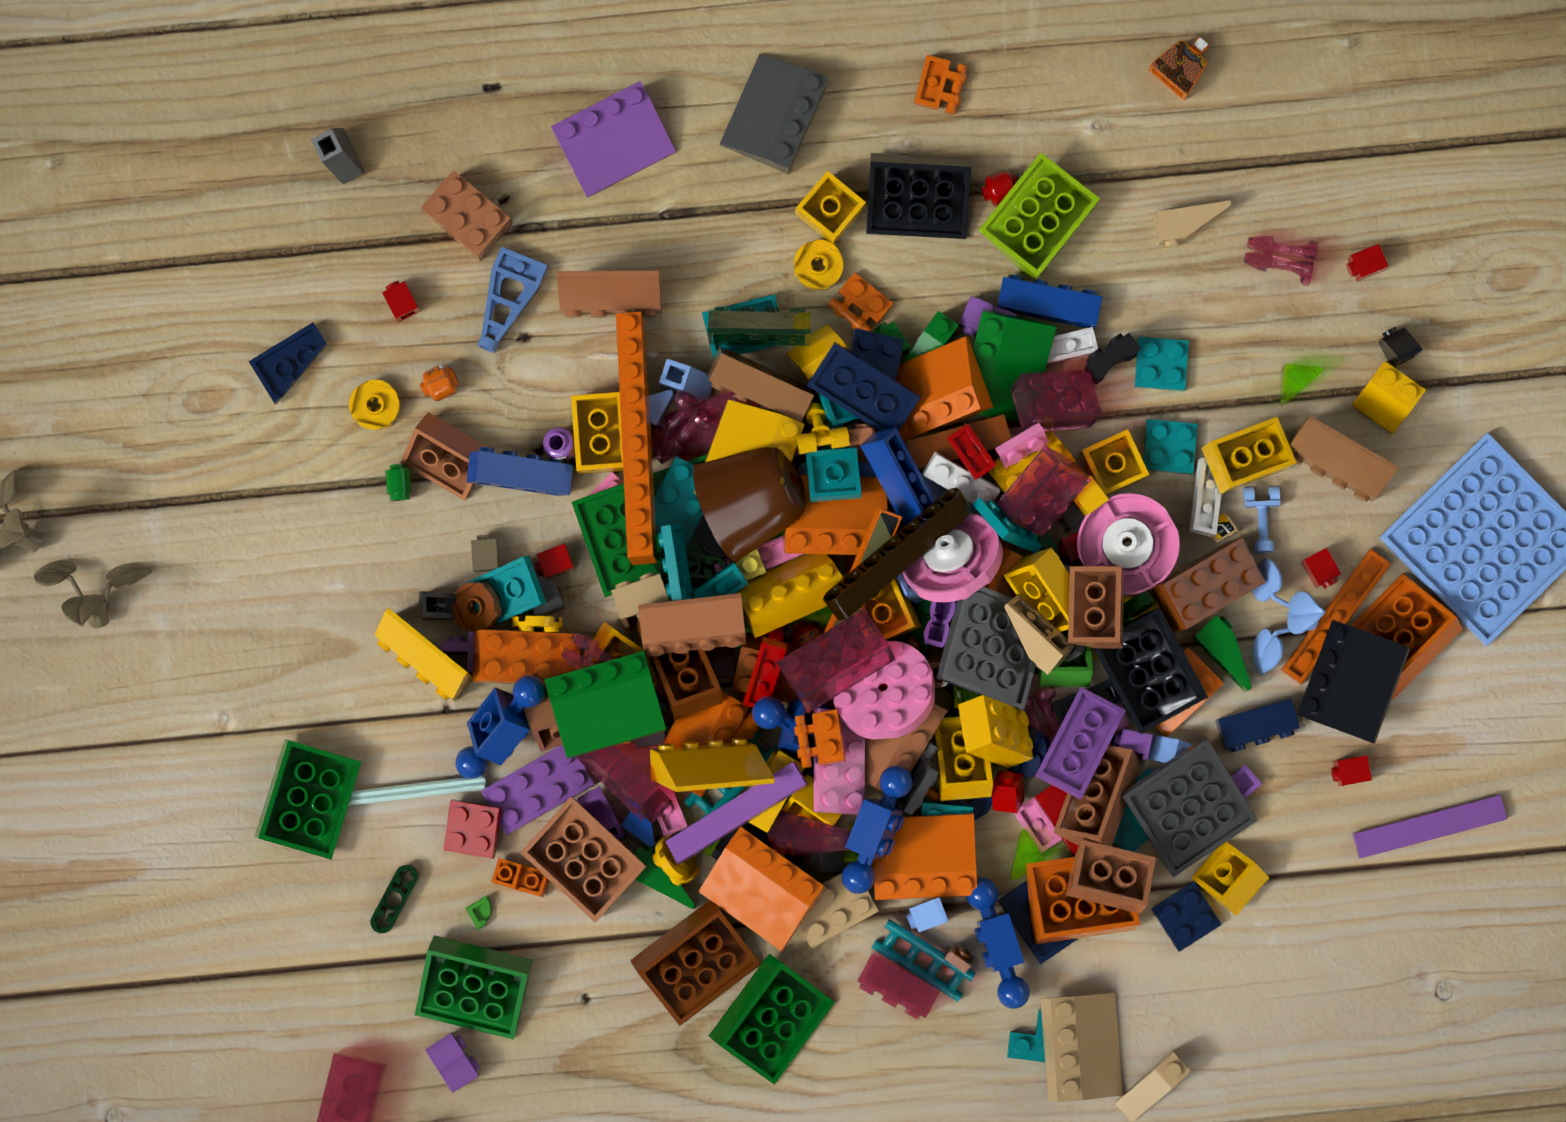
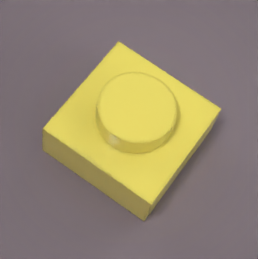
[735,549,766,580]

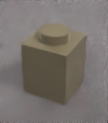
[471,535,500,573]

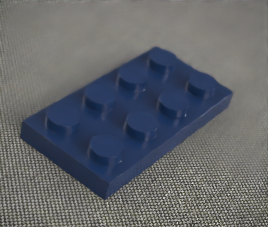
[807,342,920,431]

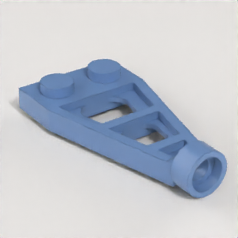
[477,247,548,353]

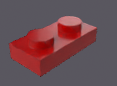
[946,424,997,481]

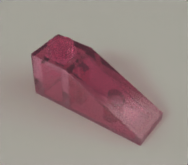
[767,810,850,856]

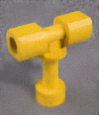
[796,403,850,454]

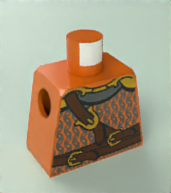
[1148,37,1209,101]

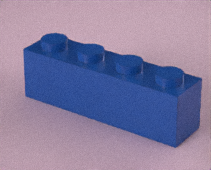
[997,275,1102,330]
[860,427,935,527]
[467,447,573,496]

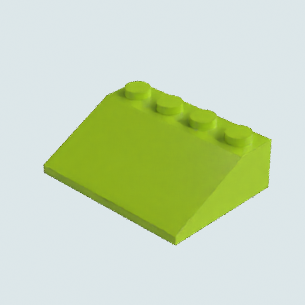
[978,153,1100,280]

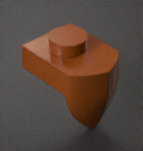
[944,943,974,975]

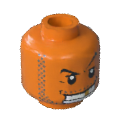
[420,364,459,401]

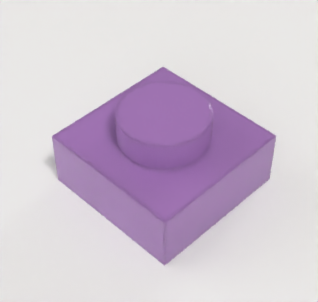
[1231,765,1261,799]

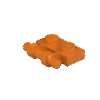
[914,55,967,115]
[828,272,893,332]
[794,709,846,768]

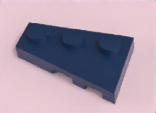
[249,322,327,405]

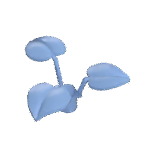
[1252,558,1325,675]

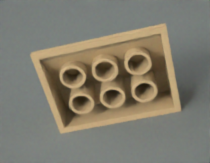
[1040,992,1123,1102]

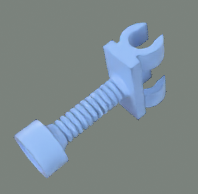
[1243,486,1280,553]

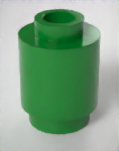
[385,464,412,501]

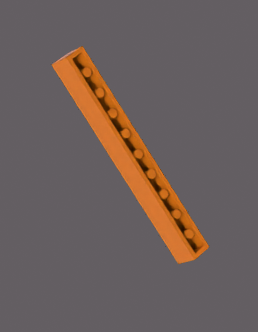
[616,311,658,565]

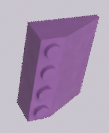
[551,81,676,198]

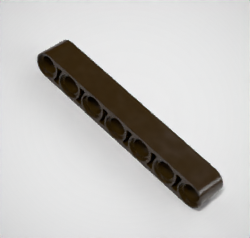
[823,487,973,620]

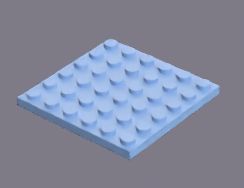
[1379,433,1566,647]

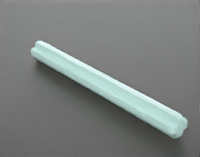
[348,775,486,806]

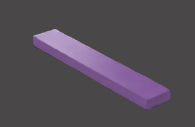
[665,762,808,864]
[1352,795,1507,859]

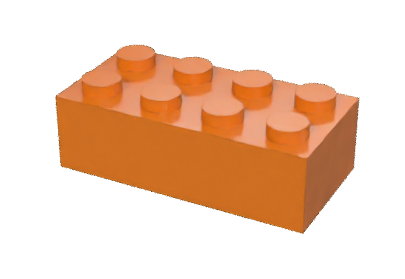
[472,630,580,686]

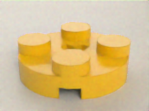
[793,240,843,291]
[349,379,400,431]
[512,616,563,633]
[652,835,700,886]

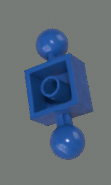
[455,675,546,779]
[752,696,831,766]
[842,765,912,894]
[966,877,1030,1009]

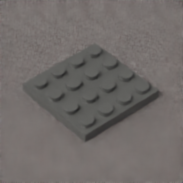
[936,586,1036,711]
[1121,737,1257,877]

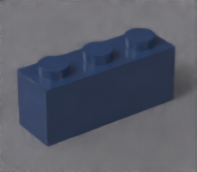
[1215,699,1300,753]

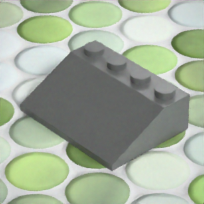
[719,54,828,174]

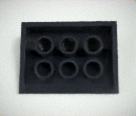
[866,153,971,239]
[1093,608,1208,734]
[1297,619,1410,744]

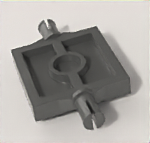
[895,742,940,815]

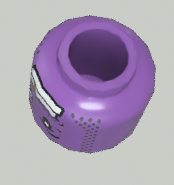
[543,427,575,461]

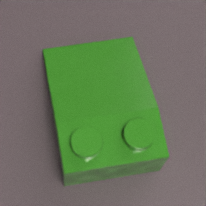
[1038,630,1093,687]

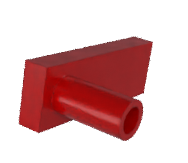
[743,629,788,707]

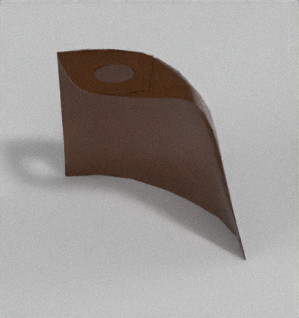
[693,447,806,563]

